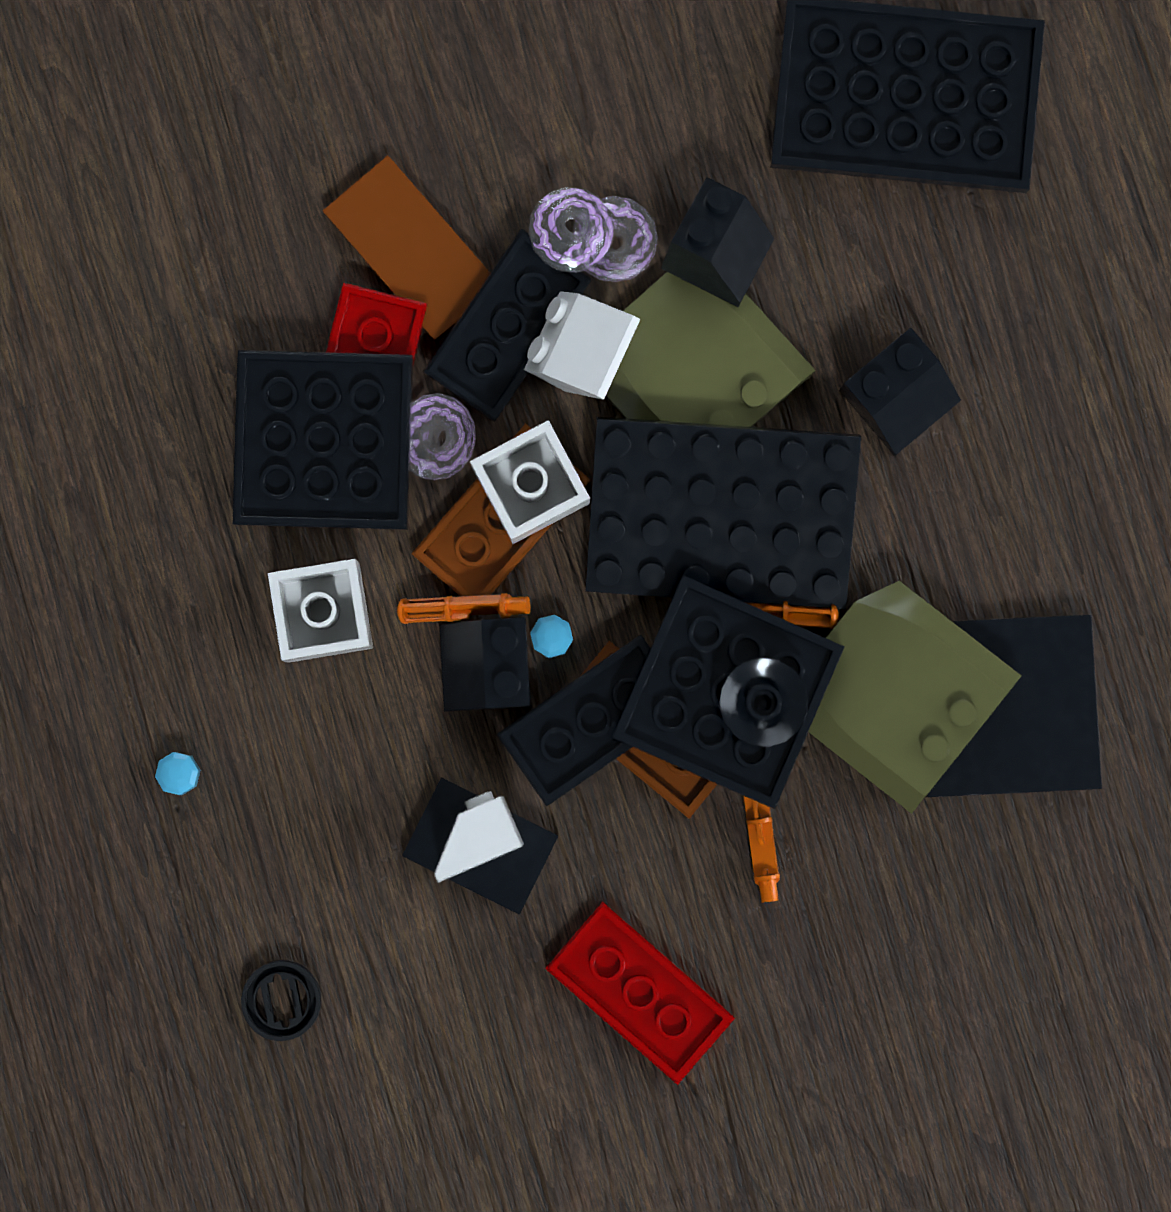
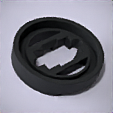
[241,960,321,1041]

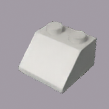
[524,291,640,400]
[435,791,524,882]

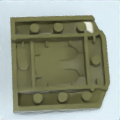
[605,272,816,427]
[808,581,1021,814]

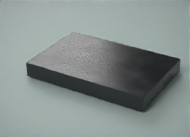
[402,777,559,915]

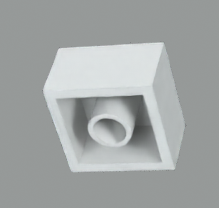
[470,420,590,544]
[268,559,373,663]

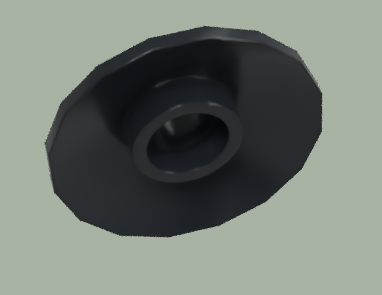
[719,658,809,747]

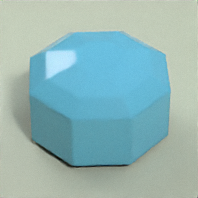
[530,615,573,658]
[155,752,201,795]

